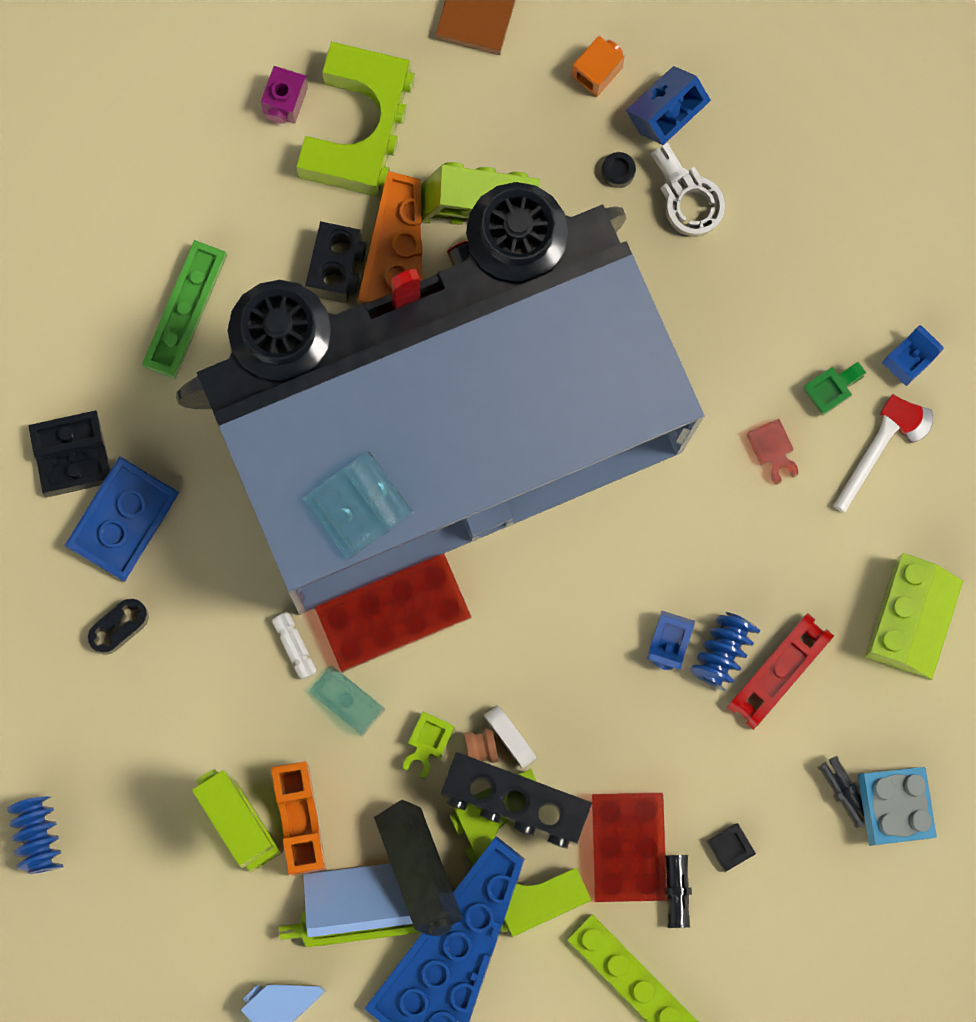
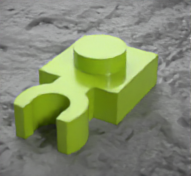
[403,711,455,779]

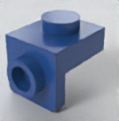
[882,325,944,386]
[647,611,695,670]

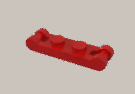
[727,613,835,730]

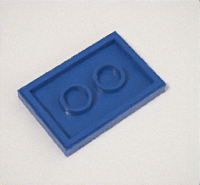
[64,456,180,582]

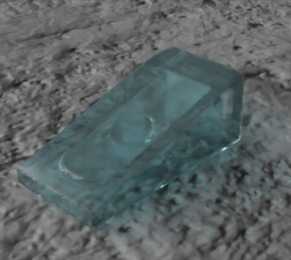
[308,665,385,737]

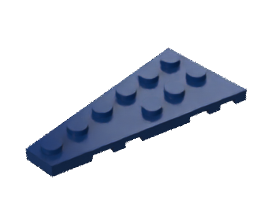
[364,836,525,1022]

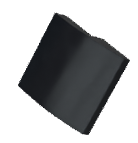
[28,410,111,498]

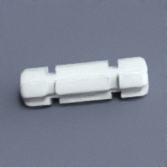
[272,612,316,680]

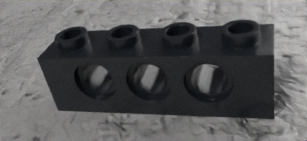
[441,752,592,849]

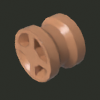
[464,727,498,763]

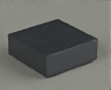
[706,823,756,872]

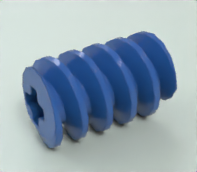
[690,612,761,691]
[7,796,64,874]

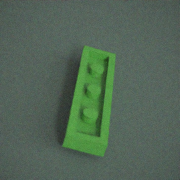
[142,240,227,379]

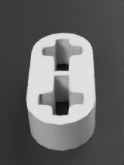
[483,705,537,769]

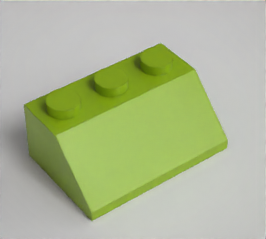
[865,553,963,680]

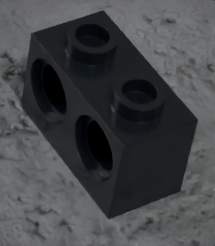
[305,221,366,304]

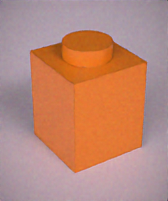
[571,36,625,97]

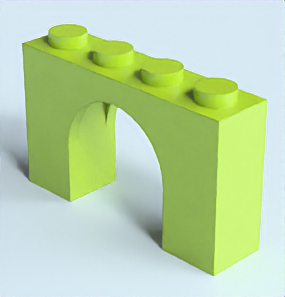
[296,41,415,197]
[192,769,282,872]
[449,769,592,938]

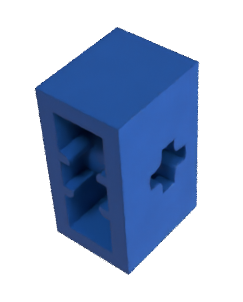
[626,66,711,145]

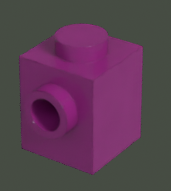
[261,66,308,124]

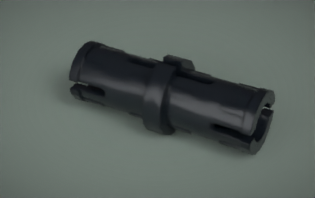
[817,755,864,828]
[664,855,692,928]

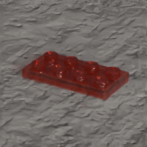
[314,553,472,673]

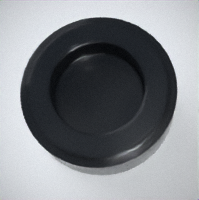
[601,152,636,188]

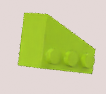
[421,162,540,225]

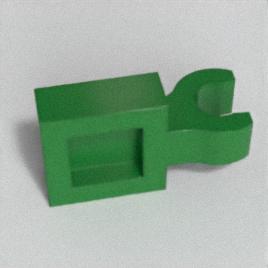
[803,362,866,416]

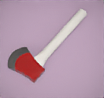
[833,394,933,513]

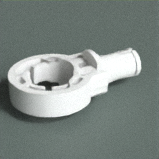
[650,143,725,237]

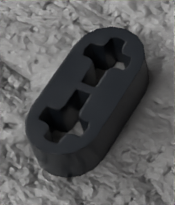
[88,599,149,655]

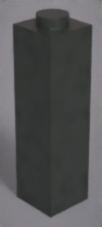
[374,799,463,936]

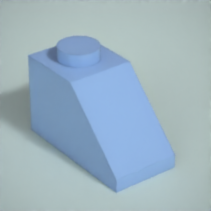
[241,984,326,1022]

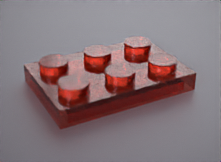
[591,793,667,903]

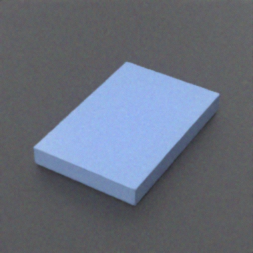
[303,863,412,937]

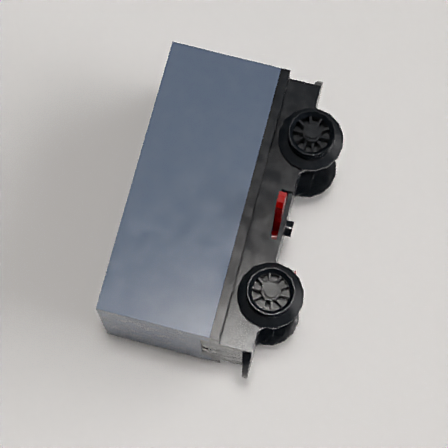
[176,182,705,615]

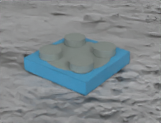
[858,767,937,846]

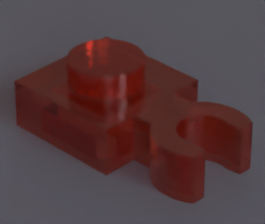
[747,419,798,485]

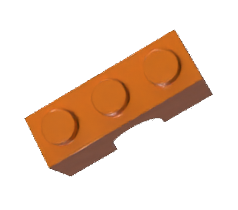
[271,761,327,877]

